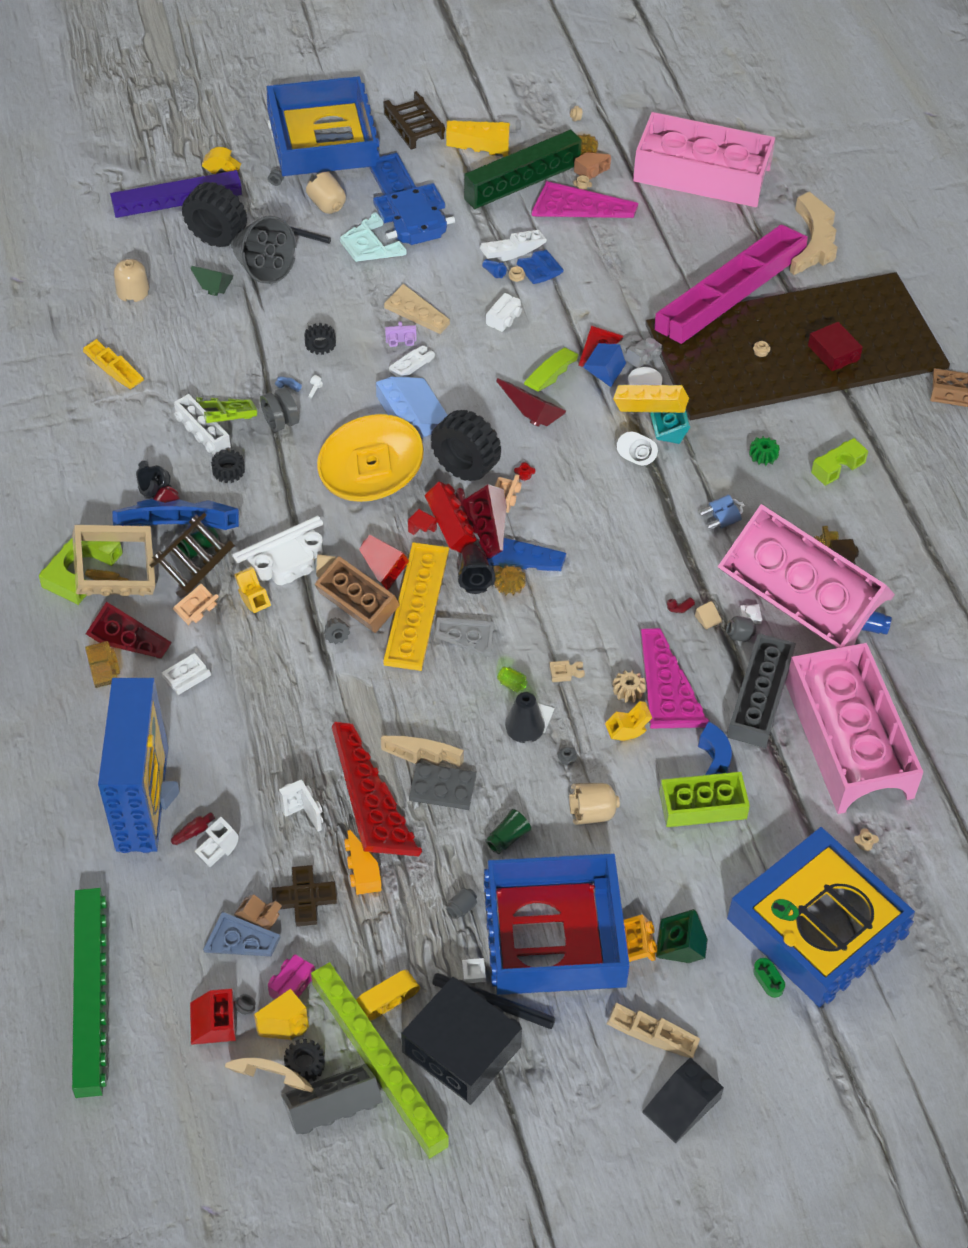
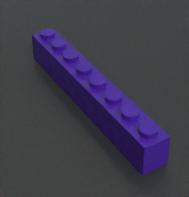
[110,170,242,218]

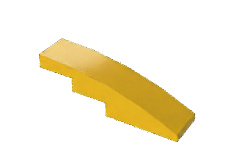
[83,339,144,390]

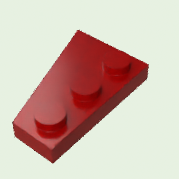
[578,326,623,367]

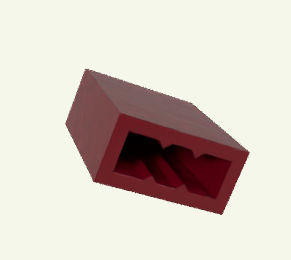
[808,322,863,371]

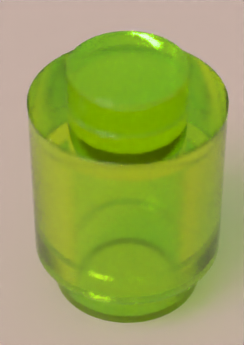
[497,666,528,692]

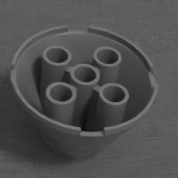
[231,216,297,284]

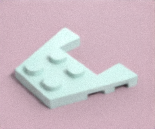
[340,212,406,262]

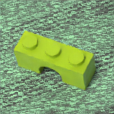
[811,438,868,486]

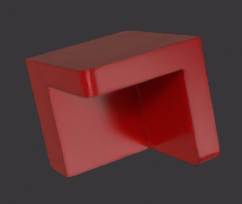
[408,509,437,535]

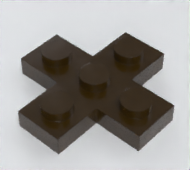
[272,865,337,927]

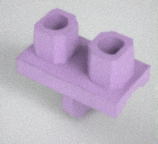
[385,321,417,347]

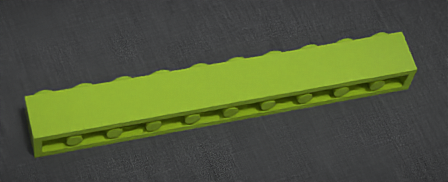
[311,962,449,1159]

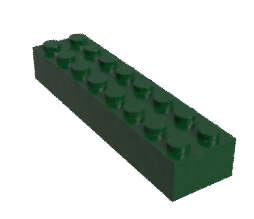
[464,129,582,210]

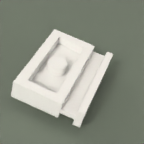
[162,653,211,695]

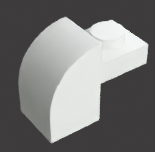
[195,817,238,867]

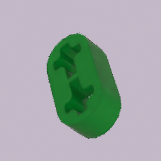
[753,958,785,998]

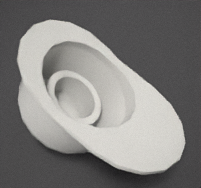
[617,432,658,466]

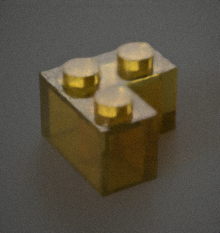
[85,641,120,688]

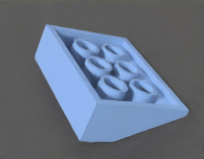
[376,377,448,438]

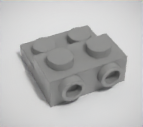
[617,334,662,368]

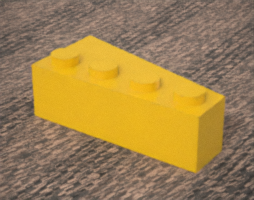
[446,120,510,157]

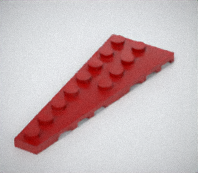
[332,722,422,857]

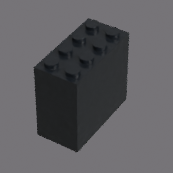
[401,976,522,1105]

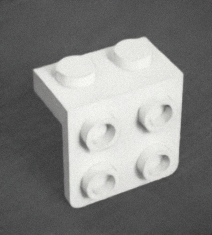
[279,779,323,832]

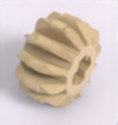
[613,670,646,703]

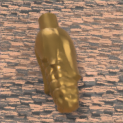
[85,569,129,581]

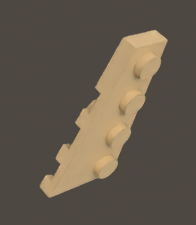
[384,284,450,334]

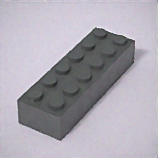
[727,633,796,748]

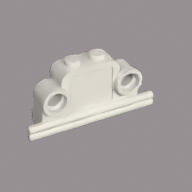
[232,516,323,585]

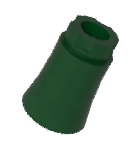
[177,527,219,560]
[485,809,531,855]

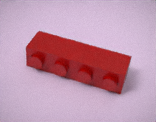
[424,481,477,554]

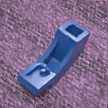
[698,722,732,775]

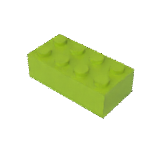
[659,772,750,827]

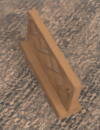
[930,368,968,407]

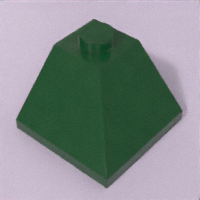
[191,266,234,296]
[656,909,708,963]

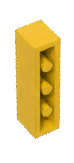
[613,385,689,413]

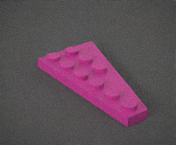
[532,181,638,218]
[641,628,709,729]

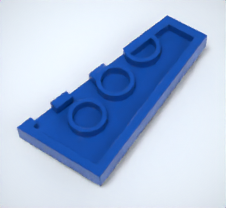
[487,538,566,571]

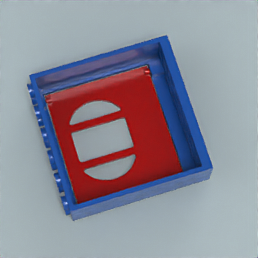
[484,854,630,995]

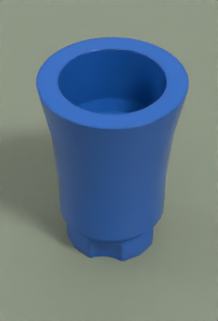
[861,611,892,635]

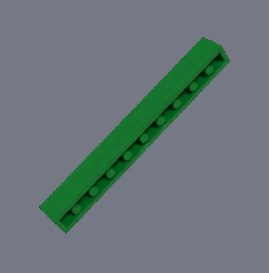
[72,888,107,1098]

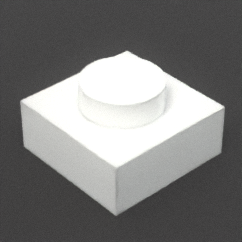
[739,604,762,624]
[462,958,486,983]

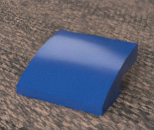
[517,250,564,284]

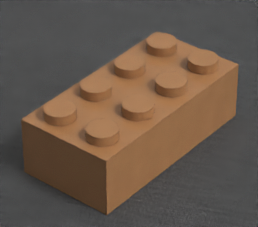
[314,556,400,633]

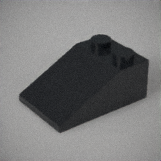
[642,1057,724,1143]

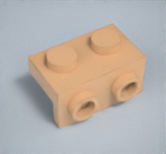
[495,475,522,513]
[173,584,219,626]

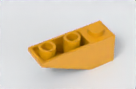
[344,830,381,895]

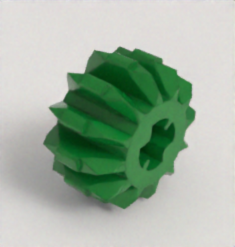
[749,436,780,466]

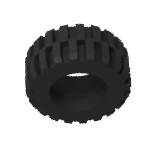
[182,182,247,247]
[431,410,501,481]

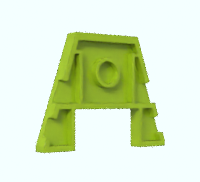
[196,397,257,423]

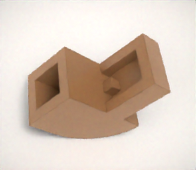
[234,894,282,930]

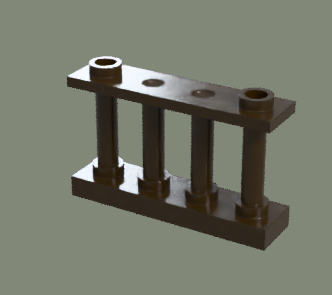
[383,91,446,150]
[149,512,235,598]

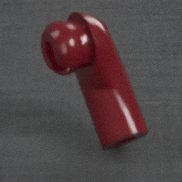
[666,597,695,613]

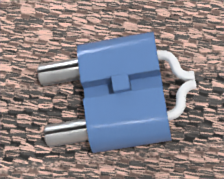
[699,495,745,530]

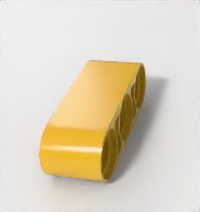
[356,969,420,1021]

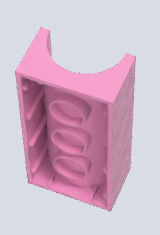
[633,112,775,207]
[718,504,895,648]
[786,643,923,814]

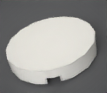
[628,367,662,385]

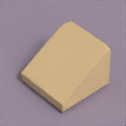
[316,555,336,577]
[695,601,722,629]

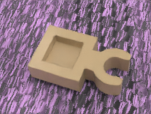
[549,660,585,682]

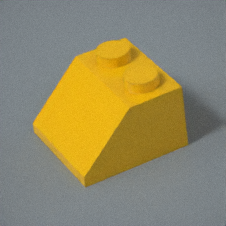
[254,989,309,1040]

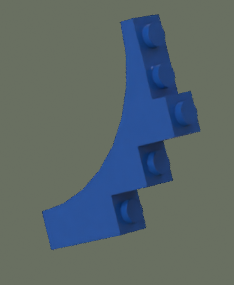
[112,499,239,530]

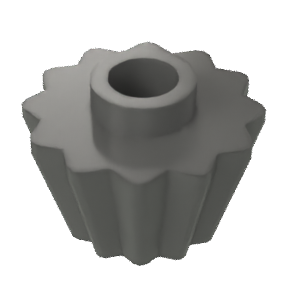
[324,617,350,644]

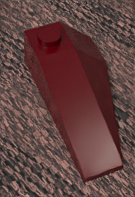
[496,378,566,427]
[463,484,507,558]
[85,601,172,659]

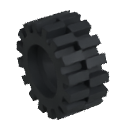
[304,323,336,355]
[211,449,245,483]
[284,1039,325,1083]

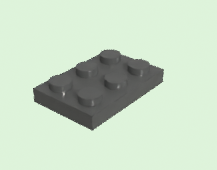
[409,763,477,810]

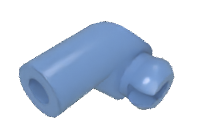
[275,376,302,392]

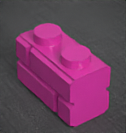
[268,954,315,999]

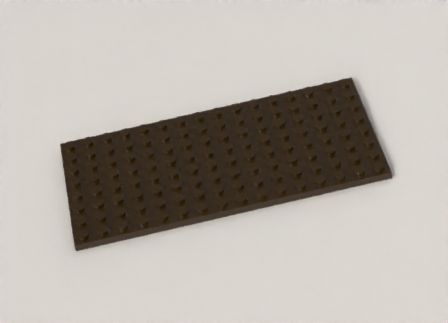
[645,272,950,421]

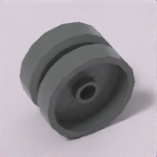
[260,387,299,432]

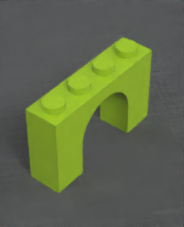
[39,538,123,605]

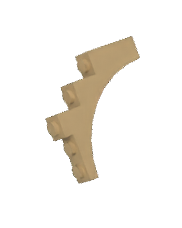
[790,191,838,275]

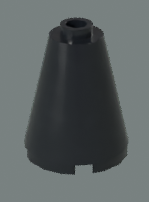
[458,544,496,594]
[505,692,545,743]

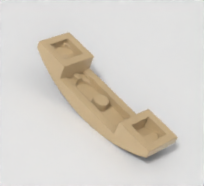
[225,1058,314,1093]

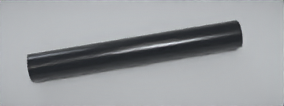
[291,227,331,244]

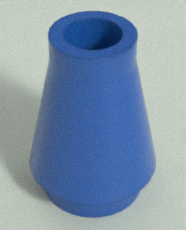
[482,259,507,278]

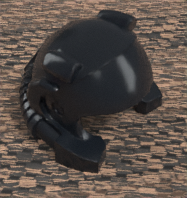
[136,461,172,498]

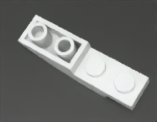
[480,230,547,262]

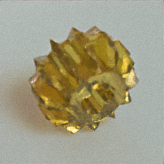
[577,134,598,155]
[494,564,526,596]

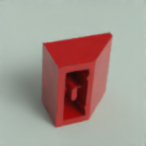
[190,989,236,1045]

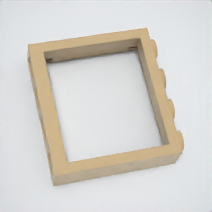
[72,525,155,596]

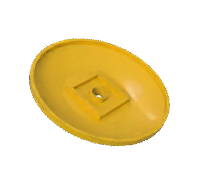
[317,414,424,502]

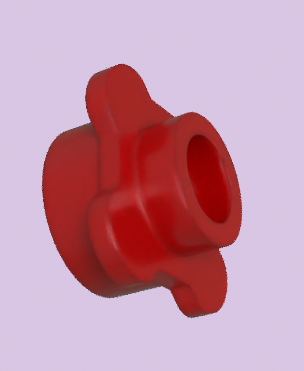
[514,462,536,481]

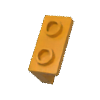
[624,914,657,962]

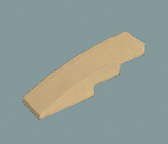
[381,736,464,767]
[606,1003,700,1058]

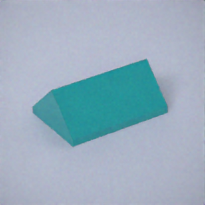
[650,409,690,444]

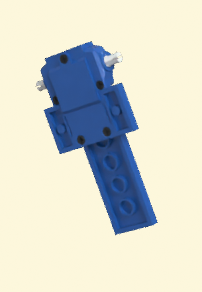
[369,153,455,245]

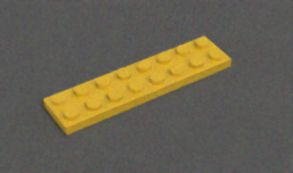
[383,542,449,671]

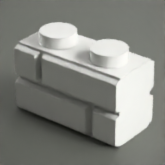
[486,293,522,332]

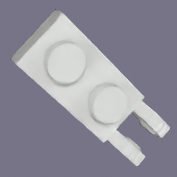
[389,345,435,377]

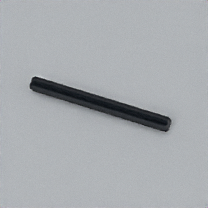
[432,973,555,1029]

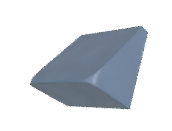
[160,781,180,810]

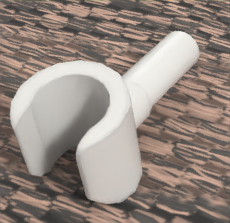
[308,375,323,398]

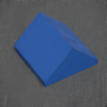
[583,343,626,387]

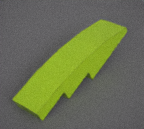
[524,347,579,392]

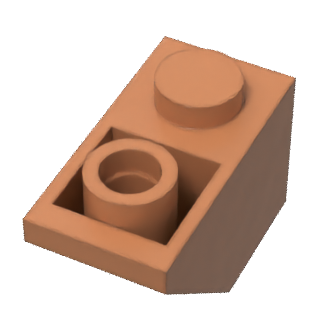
[574,153,611,180]

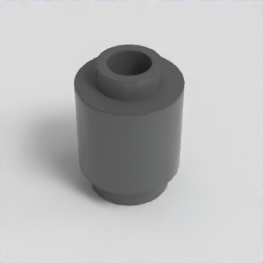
[446,888,477,919]

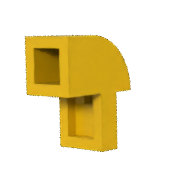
[201,147,241,174]
[234,567,271,613]
[605,701,652,741]

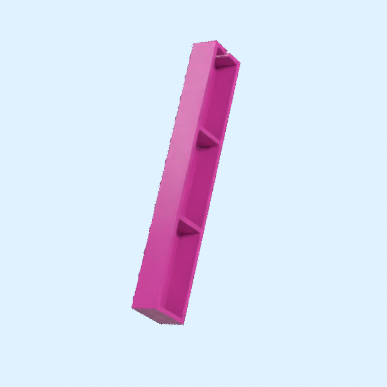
[655,224,808,344]

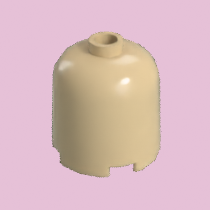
[306,172,346,214]
[114,259,149,302]
[569,783,620,825]

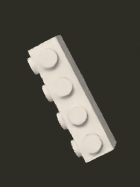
[174,394,231,455]

